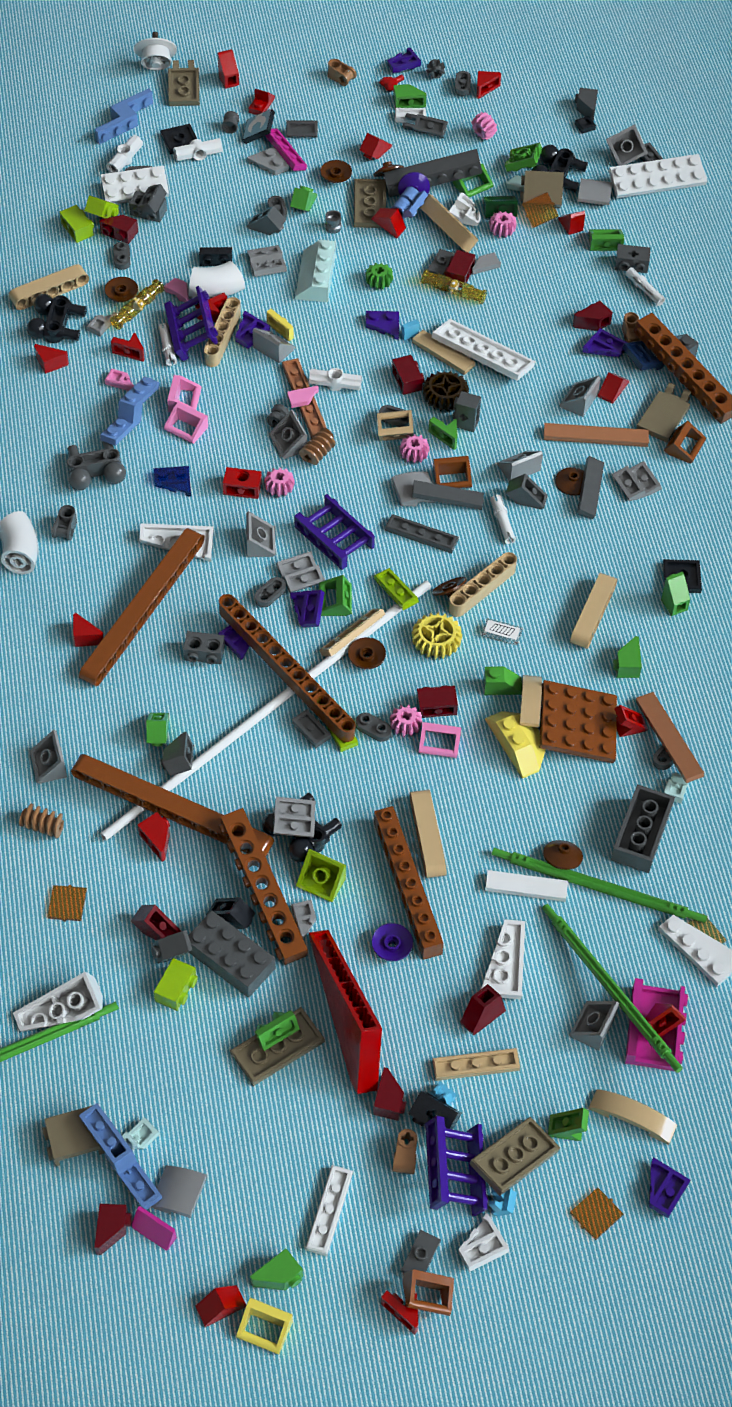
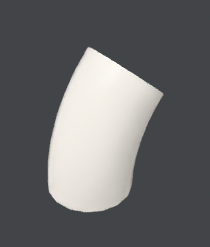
[189,261,245,299]
[0,511,38,574]

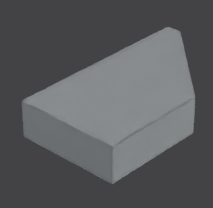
[472,252,501,275]
[86,312,118,337]
[291,900,316,940]

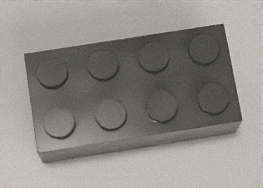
[611,784,675,873]
[188,911,276,998]

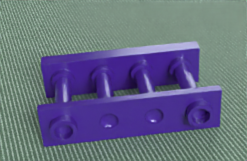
[164,285,218,361]
[294,494,375,570]
[425,1116,488,1216]

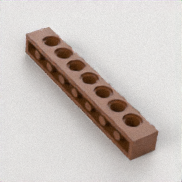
[634,313,732,424]
[374,806,444,960]
[219,808,308,965]

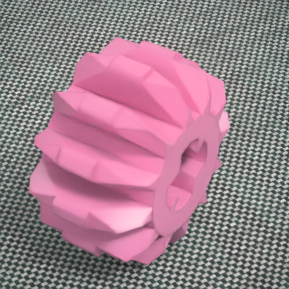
[471,112,497,140]
[489,211,517,237]
[400,434,430,464]
[264,467,295,497]
[390,704,422,738]

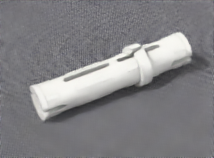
[625,267,666,306]
[158,323,177,366]
[490,495,516,544]

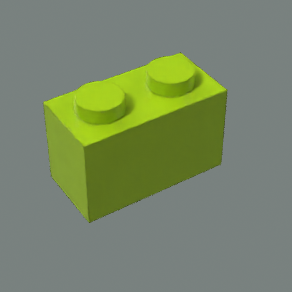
[84,195,119,218]
[59,205,94,243]
[154,958,198,1011]

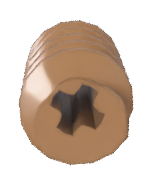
[299,428,336,465]
[19,803,64,838]

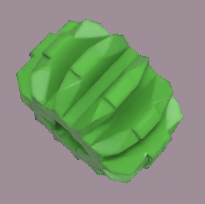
[365,263,393,290]

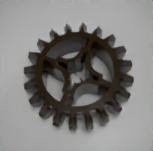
[423,370,469,412]

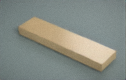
[412,330,475,375]
[319,609,386,656]
[432,1048,520,1081]

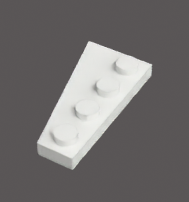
[139,523,214,562]
[658,915,732,987]
[481,920,525,999]

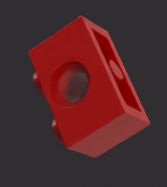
[223,467,262,499]

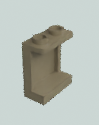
[520,171,564,208]
[42,1105,105,1166]

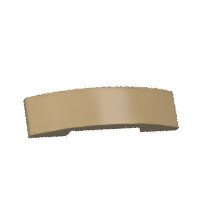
[520,675,542,727]
[588,1089,677,1145]

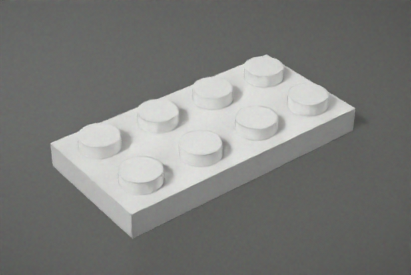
[101,166,169,204]

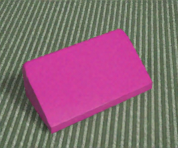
[132,1206,177,1250]

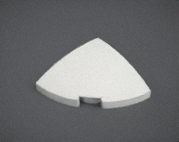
[449,193,481,226]

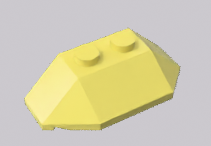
[485,711,546,779]

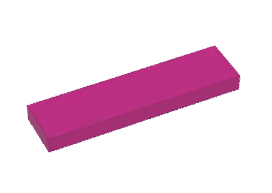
[265,128,307,171]

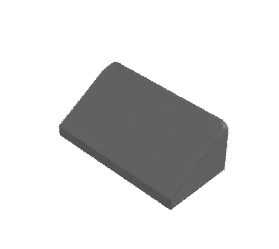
[137,184,167,214]

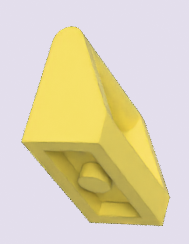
[236,1298,293,1355]

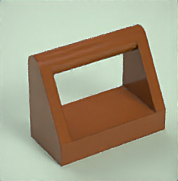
[664,421,706,464]
[433,456,472,488]
[403,1269,454,1316]

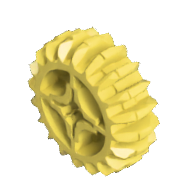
[412,612,462,660]

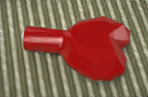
[379,75,404,91]

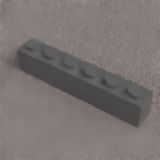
[384,149,482,197]

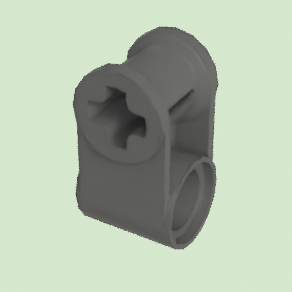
[52,505,77,541]

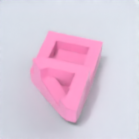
[164,278,189,302]

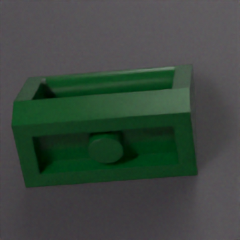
[483,196,518,218]

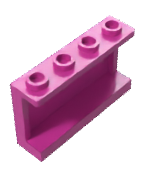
[625,978,688,1071]

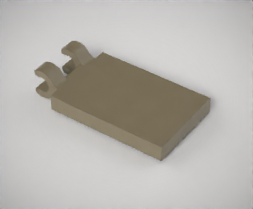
[168,60,200,106]
[636,382,691,443]

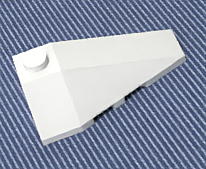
[13,972,103,1032]

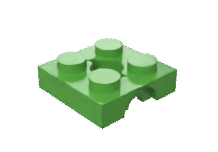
[505,142,542,172]

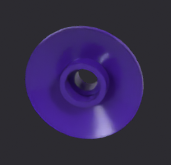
[398,172,430,196]
[372,923,413,961]

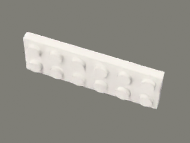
[608,154,708,198]
[431,319,535,381]

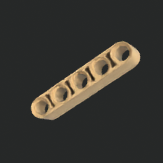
[419,194,479,253]
[9,264,89,310]
[204,297,241,367]
[449,552,517,617]
[570,573,618,649]
[410,790,447,878]

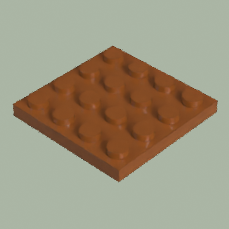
[539,680,617,763]

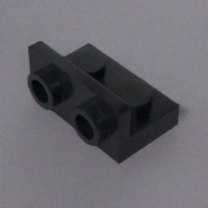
[199,247,232,266]

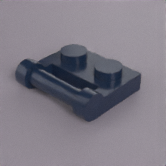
[622,341,665,371]

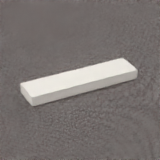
[485,870,568,902]
[306,1165,353,1256]

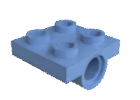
[391,187,428,220]

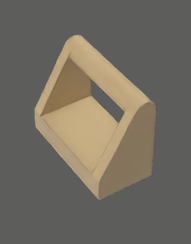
[377,410,414,441]

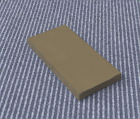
[354,179,386,228]
[230,1007,325,1086]
[469,1117,560,1196]

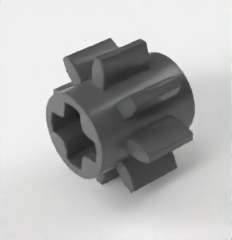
[426,59,445,79]

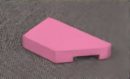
[105,368,134,391]
[287,386,319,408]

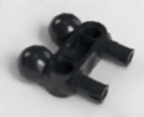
[531,145,588,193]
[26,294,87,343]
[261,793,342,863]

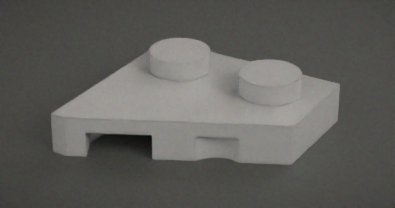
[247,147,289,176]

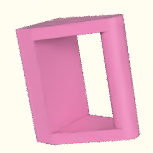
[167,375,202,412]
[164,402,208,444]
[419,722,462,758]

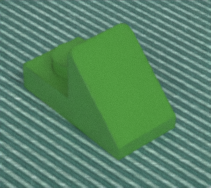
[428,417,457,450]
[548,1107,589,1141]

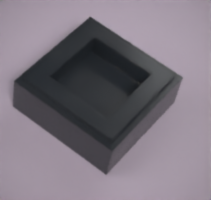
[575,116,596,134]

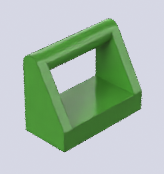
[452,163,494,197]
[588,229,624,251]
[319,575,352,616]

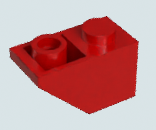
[217,49,239,89]

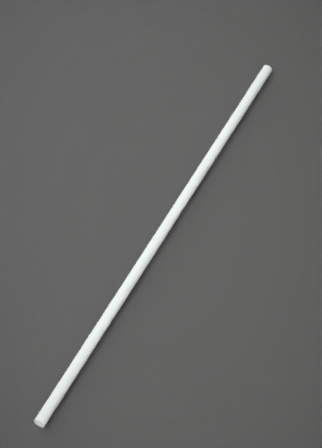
[100,581,431,841]

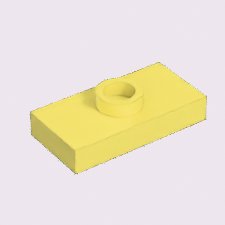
[267,309,294,341]

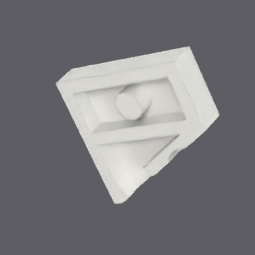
[458,1213,509,1272]

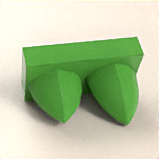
[255,1010,300,1051]

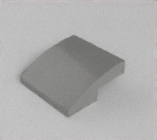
[578,178,612,205]
[247,245,287,277]
[612,461,662,501]
[391,472,435,507]
[276,551,325,592]
[273,797,316,838]
[151,1165,207,1218]

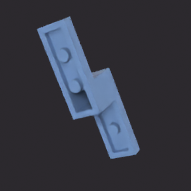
[94,88,153,145]
[100,377,160,446]
[79,1103,163,1210]

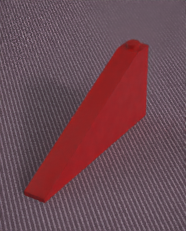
[309,930,382,1094]

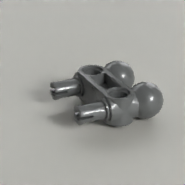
[67,441,126,491]

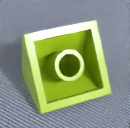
[296,849,346,902]

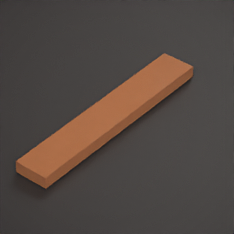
[282,358,327,439]
[544,423,649,447]
[636,692,704,783]

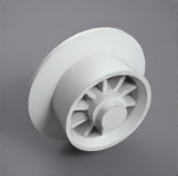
[134,32,177,70]

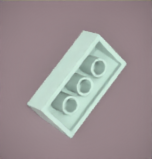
[295,240,336,302]

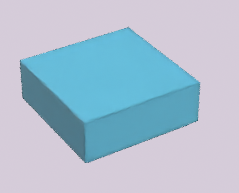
[401,319,419,341]

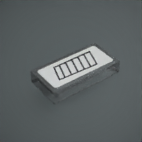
[482,618,523,646]

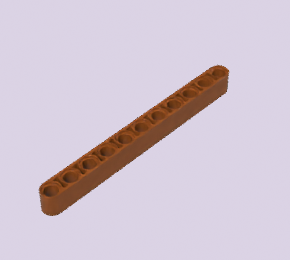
[79,528,205,686]
[219,594,356,742]
[71,754,274,857]

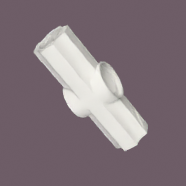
[106,135,143,173]
[173,138,223,162]
[309,368,362,391]

